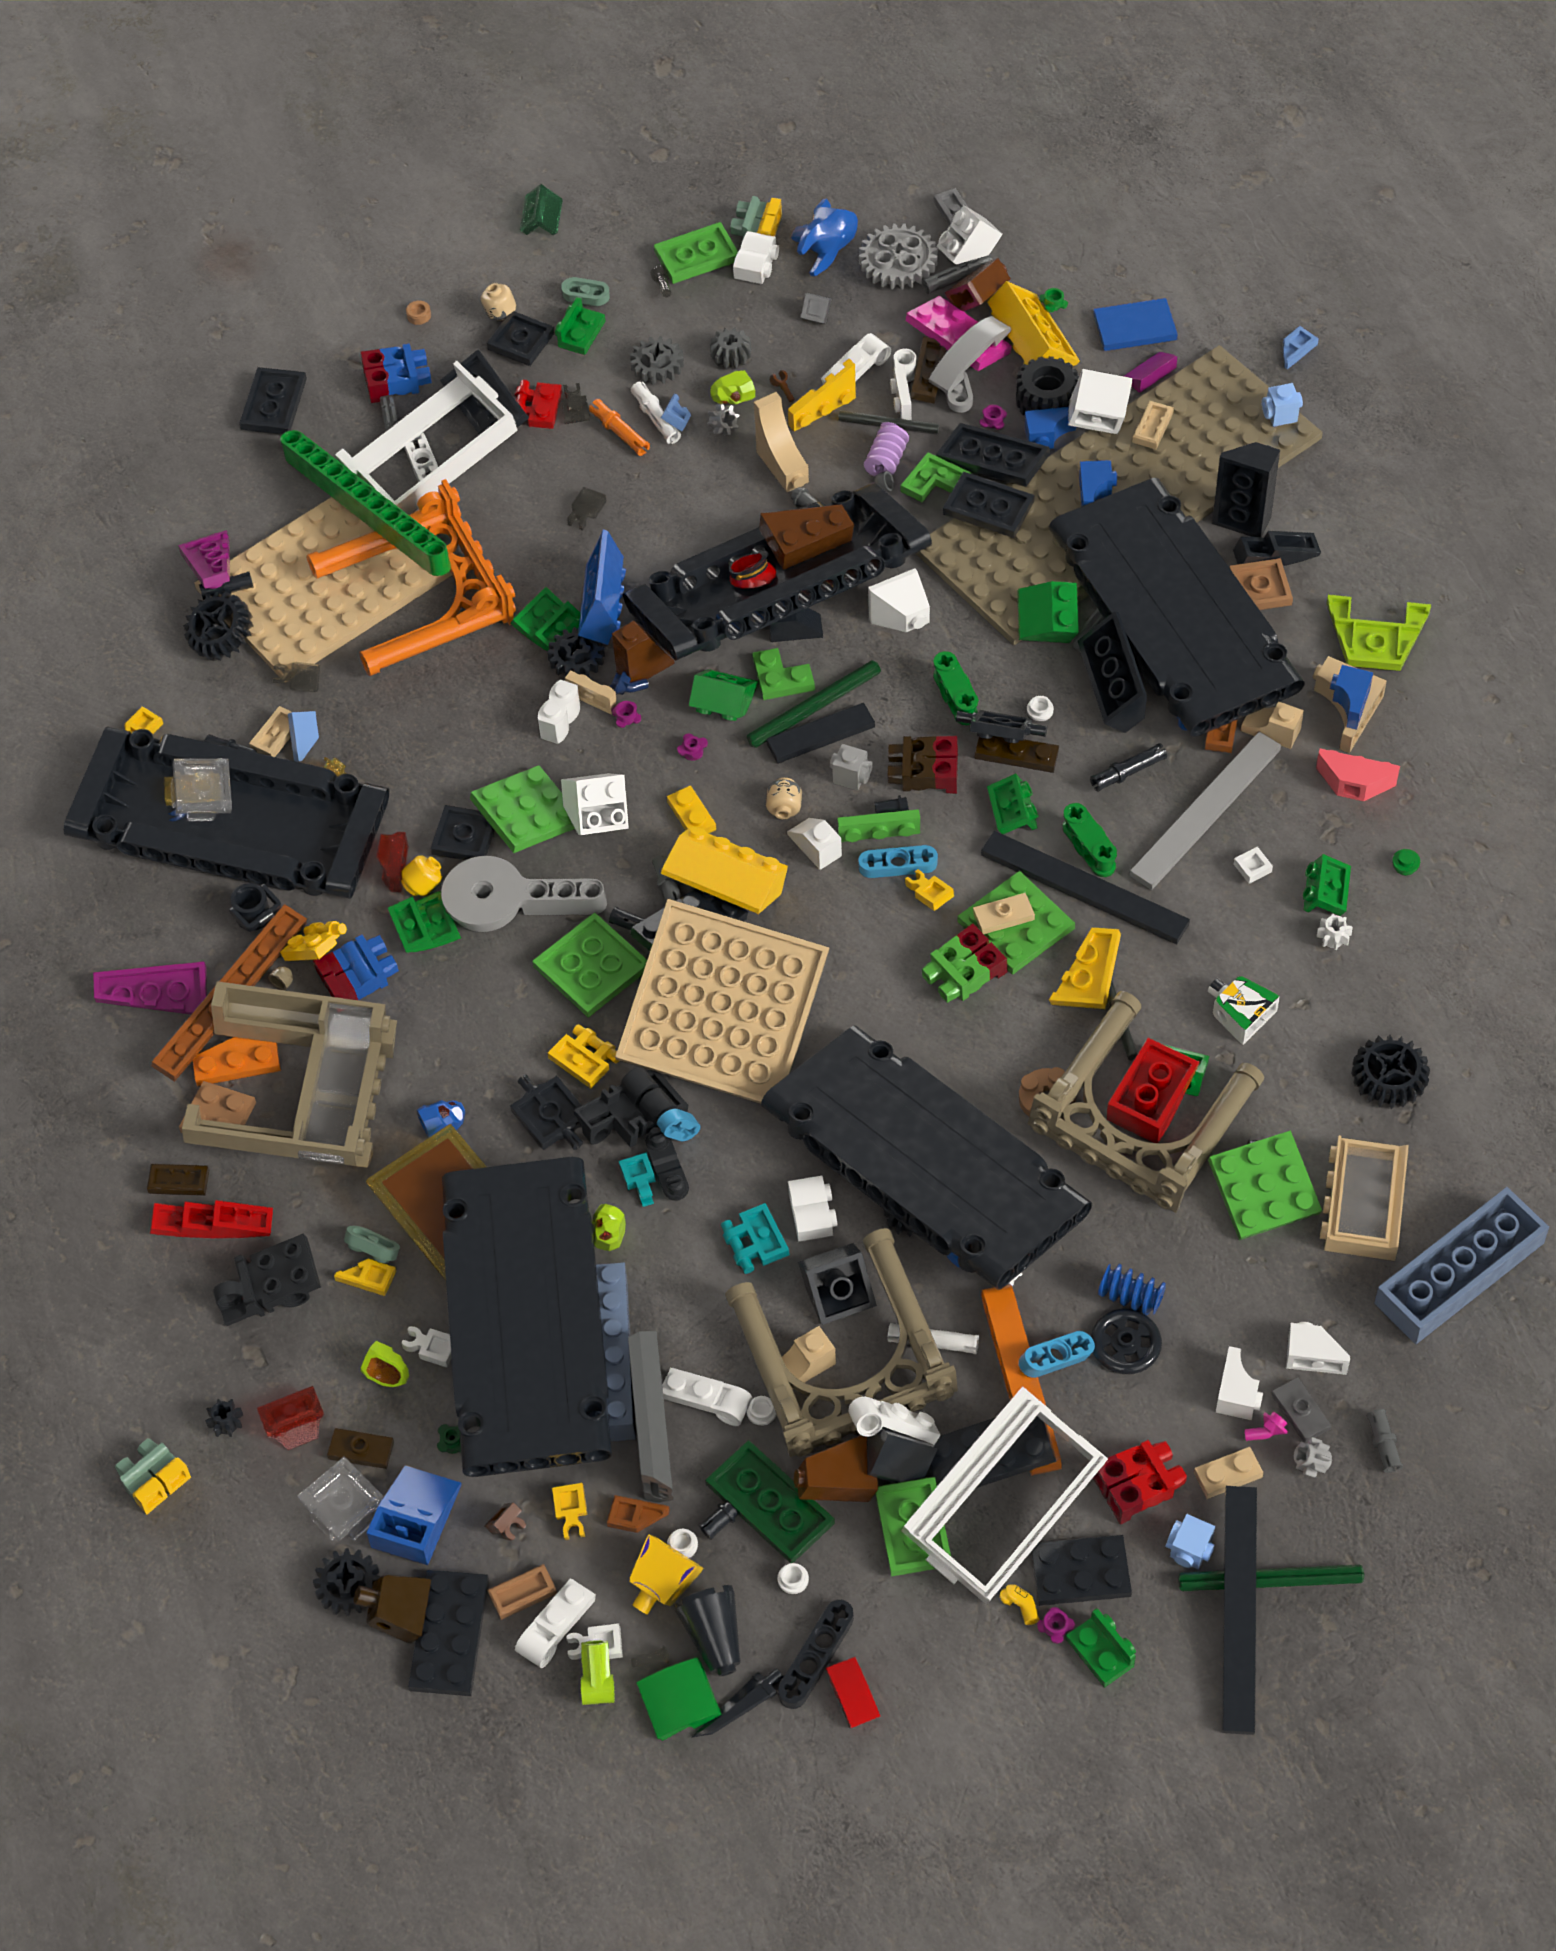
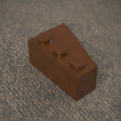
[759,504,854,570]

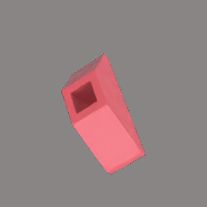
[1316,749,1400,801]

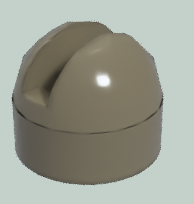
[268,966,293,991]

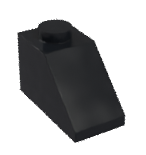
[769,608,823,642]

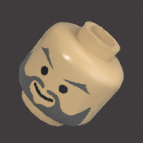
[481,283,516,321]
[766,778,802,819]

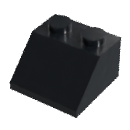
[798,1243,877,1325]

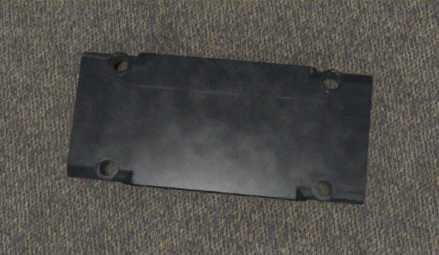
[1049,478,1305,737]
[623,482,932,661]
[63,727,390,899]
[761,1025,1092,1290]
[442,1157,612,1477]

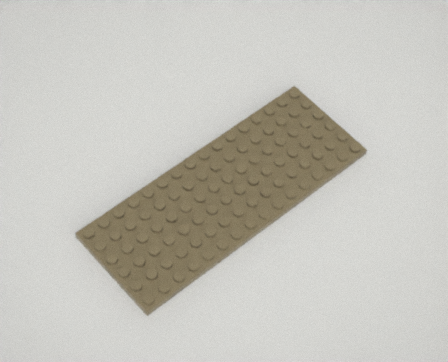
[915,345,1323,646]

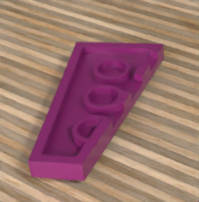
[178,530,230,589]
[93,962,207,1015]

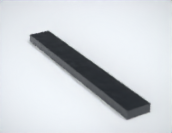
[981,830,1190,945]
[1222,1486,1257,1735]

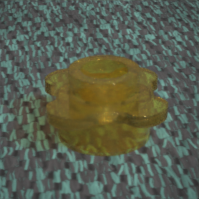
[322,757,347,777]

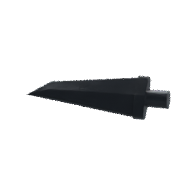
[691,1668,784,1738]

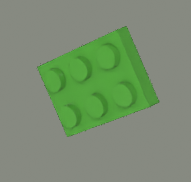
[654,222,738,284]
[875,1477,951,1576]

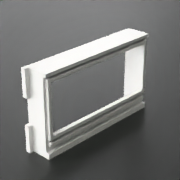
[335,361,518,515]
[901,1387,1108,1605]

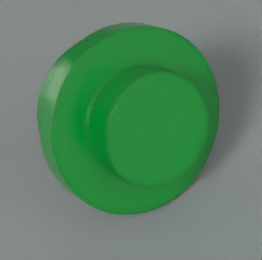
[1392,849,1420,876]

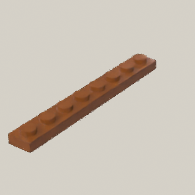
[151,904,307,1082]

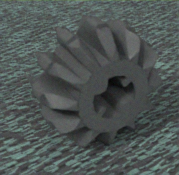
[710,327,751,369]

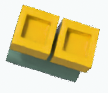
[730,196,782,239]
[115,1438,191,1515]

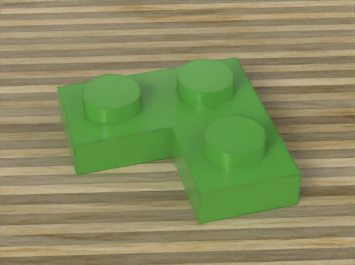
[901,452,971,502]
[752,648,815,700]

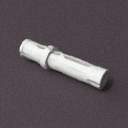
[631,382,681,444]
[888,1323,979,1354]

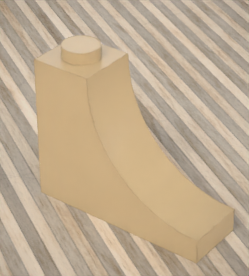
[754,392,809,492]
[1313,656,1387,753]

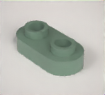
[561,277,610,306]
[344,1226,400,1263]

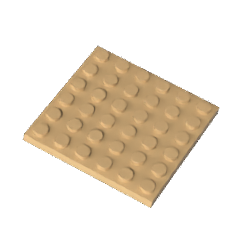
[615,899,829,1104]

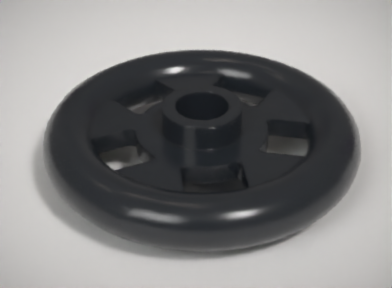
[1091,1309,1162,1375]

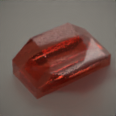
[377,832,409,892]
[257,1386,324,1450]

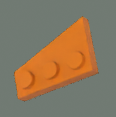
[193,1037,281,1086]

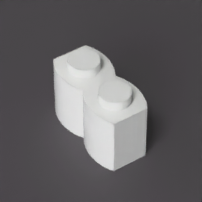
[733,231,779,284]
[538,680,580,744]
[788,1176,837,1242]

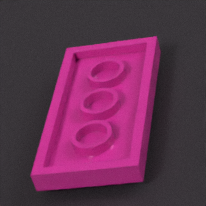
[905,296,1012,371]

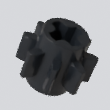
[205,1399,243,1437]

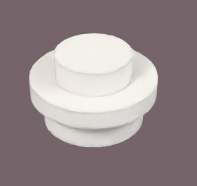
[1027,696,1054,721]
[747,1396,776,1426]
[667,1529,698,1558]
[778,1563,809,1594]

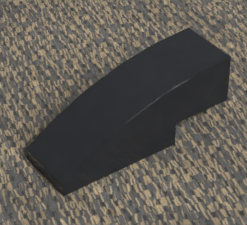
[1233,531,1321,566]

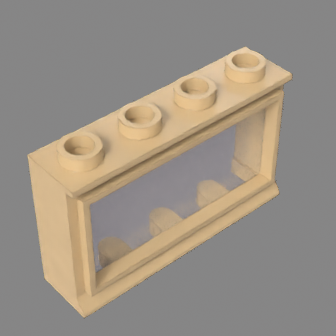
[1320,1135,1409,1261]

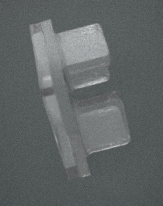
[171,759,232,821]
[298,1457,384,1541]

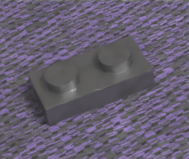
[934,188,969,226]

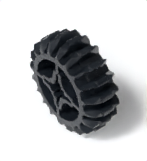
[183,591,254,661]
[1351,1034,1430,1109]

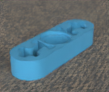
[858,845,938,878]
[1018,1331,1095,1378]

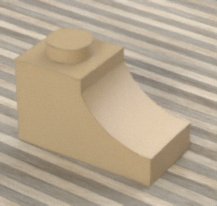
[1241,701,1304,749]
[782,1326,836,1389]

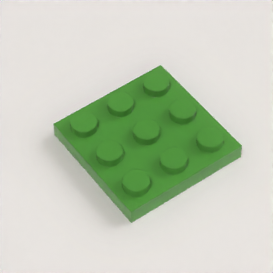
[470,765,575,853]
[957,871,1075,975]
[532,912,647,1018]
[1208,1130,1322,1240]

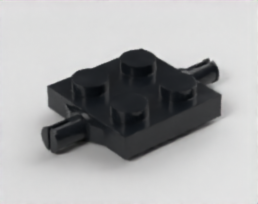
[956,710,1048,743]
[510,1074,583,1150]

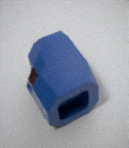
[416,1100,465,1140]

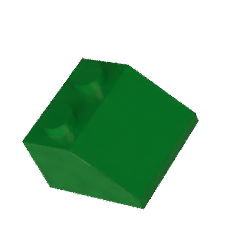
[1017,581,1078,643]
[689,669,759,721]

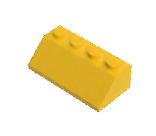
[987,281,1080,366]
[661,827,788,914]

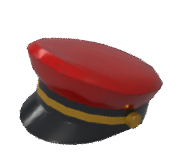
[729,551,776,589]

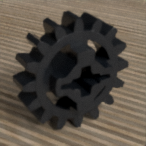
[547,627,605,678]
[313,1548,380,1616]

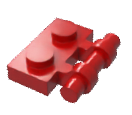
[515,380,562,429]

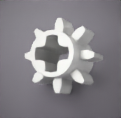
[1316,914,1353,950]

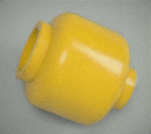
[401,855,442,896]

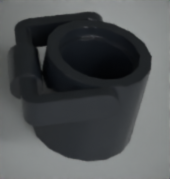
[229,883,281,932]

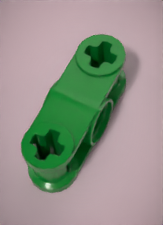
[933,651,979,726]
[1063,803,1117,877]

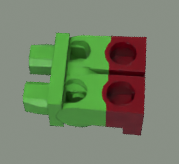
[922,923,1007,1003]

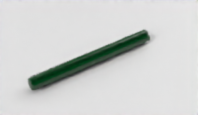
[746,660,881,748]
[1178,1565,1364,1591]

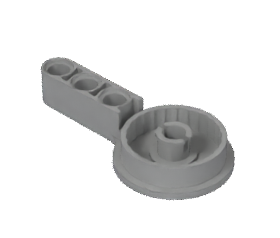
[441,856,607,932]

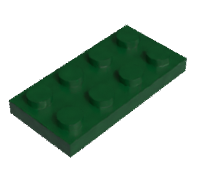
[705,1440,835,1563]

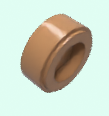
[406,301,431,325]

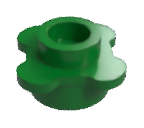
[1039,288,1068,312]

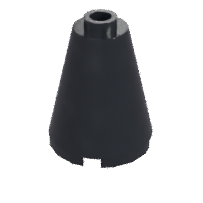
[674,1585,741,1677]

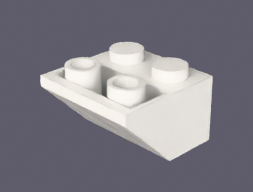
[937,205,1002,264]
[1068,369,1132,434]
[561,773,629,835]

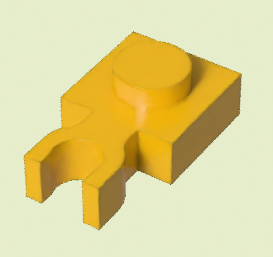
[905,869,954,911]
[552,1483,587,1540]

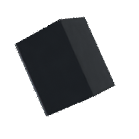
[867,1427,938,1483]

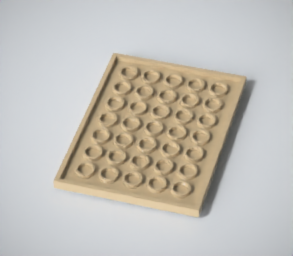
[195,497,452,682]

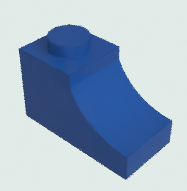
[1024,407,1076,449]
[1079,460,1117,507]
[1330,665,1373,730]

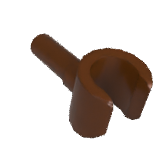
[769,370,795,402]

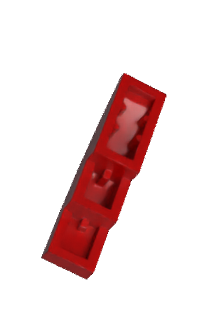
[150,1200,273,1238]

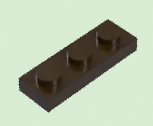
[910,336,946,404]
[975,736,1059,773]

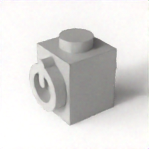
[830,744,872,791]

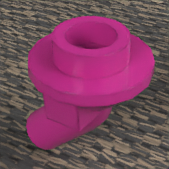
[1245,1411,1288,1441]

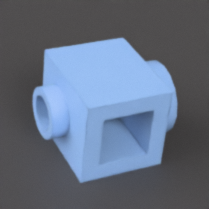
[1262,383,1303,427]
[1165,1514,1215,1570]

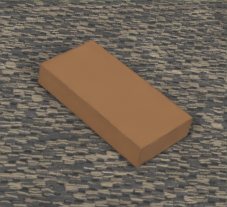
[488,1564,557,1620]

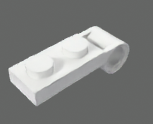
[821,333,891,384]
[890,349,916,420]
[662,1368,753,1426]
[848,1397,940,1445]
[515,1578,596,1668]

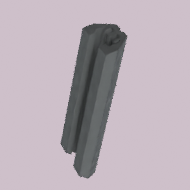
[628,1331,674,1503]

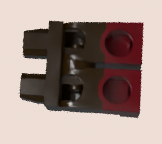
[888,736,958,794]

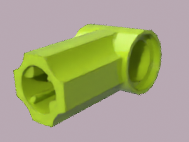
[581,1640,615,1705]

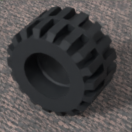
[1016,356,1079,415]

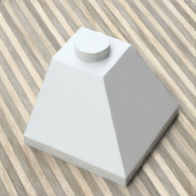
[868,568,930,632]

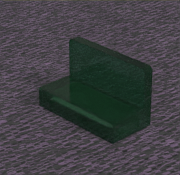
[520,184,563,236]

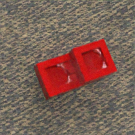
[825,1657,880,1728]

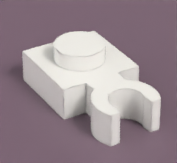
[401,1326,451,1367]
[566,1623,622,1660]

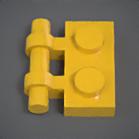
[280,921,347,961]
[548,1024,620,1089]

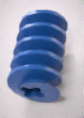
[1098,1264,1166,1315]

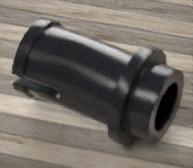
[874,795,909,814]
[698,1501,738,1540]

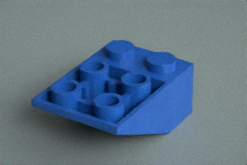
[367,1466,462,1565]

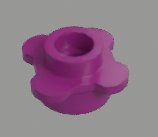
[980,405,1007,430]
[612,701,641,728]
[677,733,708,761]
[1037,1607,1075,1644]

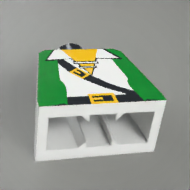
[1208,976,1280,1045]

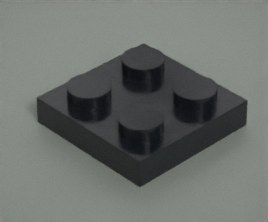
[487,311,555,366]
[430,805,495,860]

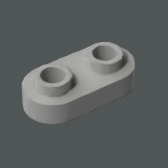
[945,371,973,413]

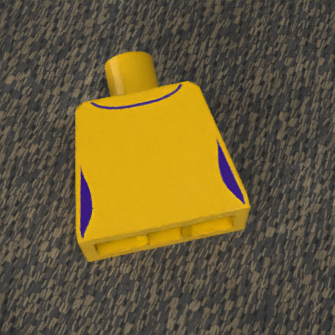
[629,1534,704,1615]

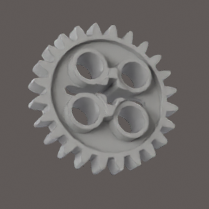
[859,223,938,290]

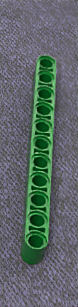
[280,430,451,576]

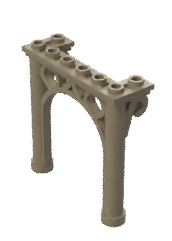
[1028,991,1264,1213]
[725,1228,958,1457]

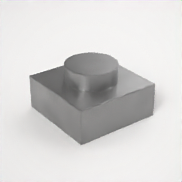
[800,293,832,323]

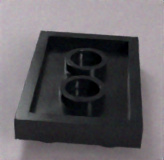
[239,367,307,434]
[943,471,1035,538]
[1031,1535,1132,1606]

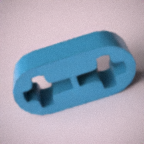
[657,1109,701,1141]

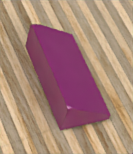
[1123,352,1177,393]

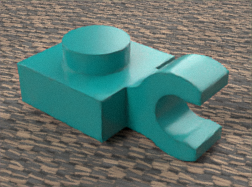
[619,1153,656,1207]

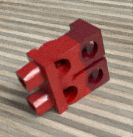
[1093,1440,1187,1525]

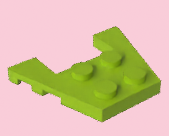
[1327,595,1431,671]

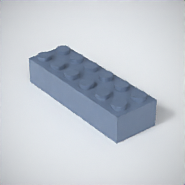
[1374,1187,1549,1345]
[588,1263,635,1441]

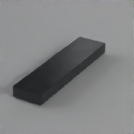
[767,703,875,764]

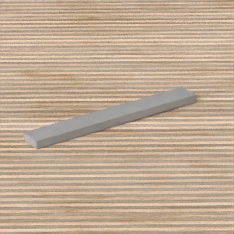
[1130,732,1281,890]

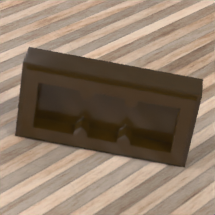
[147,1164,210,1196]
[327,1428,394,1469]

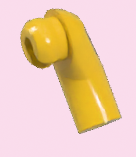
[1000,1584,1040,1625]

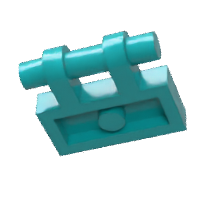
[720,1203,790,1274]

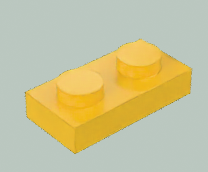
[667,785,716,834]

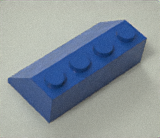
[578,529,626,645]

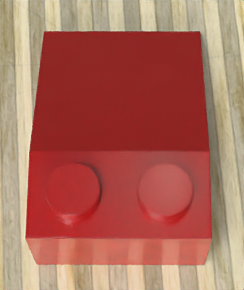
[1106,1038,1199,1143]

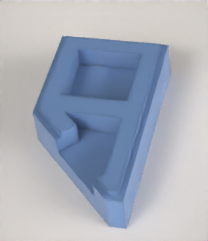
[1283,326,1319,369]
[661,394,691,431]
[288,711,319,762]

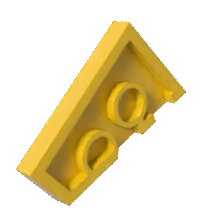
[788,358,856,432]
[1049,928,1121,1009]

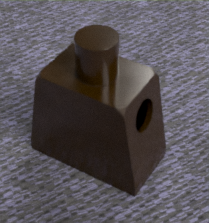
[354,1575,431,1644]

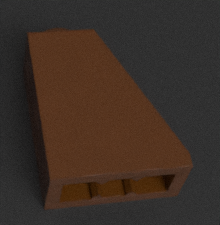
[944,258,1011,311]
[612,621,675,682]
[794,1435,878,1502]

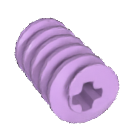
[864,422,909,476]

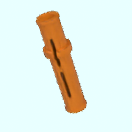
[589,399,650,456]

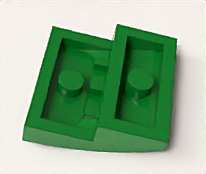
[510,587,580,651]
[388,891,461,953]
[636,1657,722,1741]

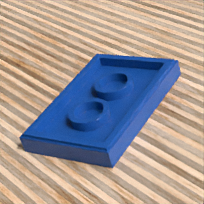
[1093,298,1177,351]

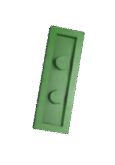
[838,809,920,842]

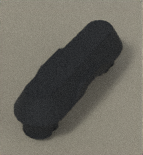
[645,1127,689,1201]

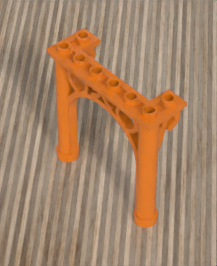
[306,479,516,676]

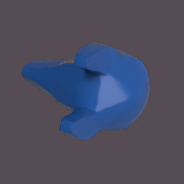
[791,199,858,276]

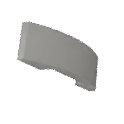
[929,316,1011,394]

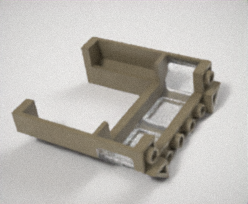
[182,981,397,1168]

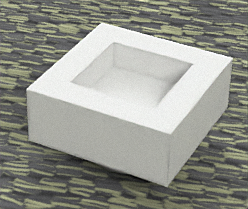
[1234,847,1273,884]

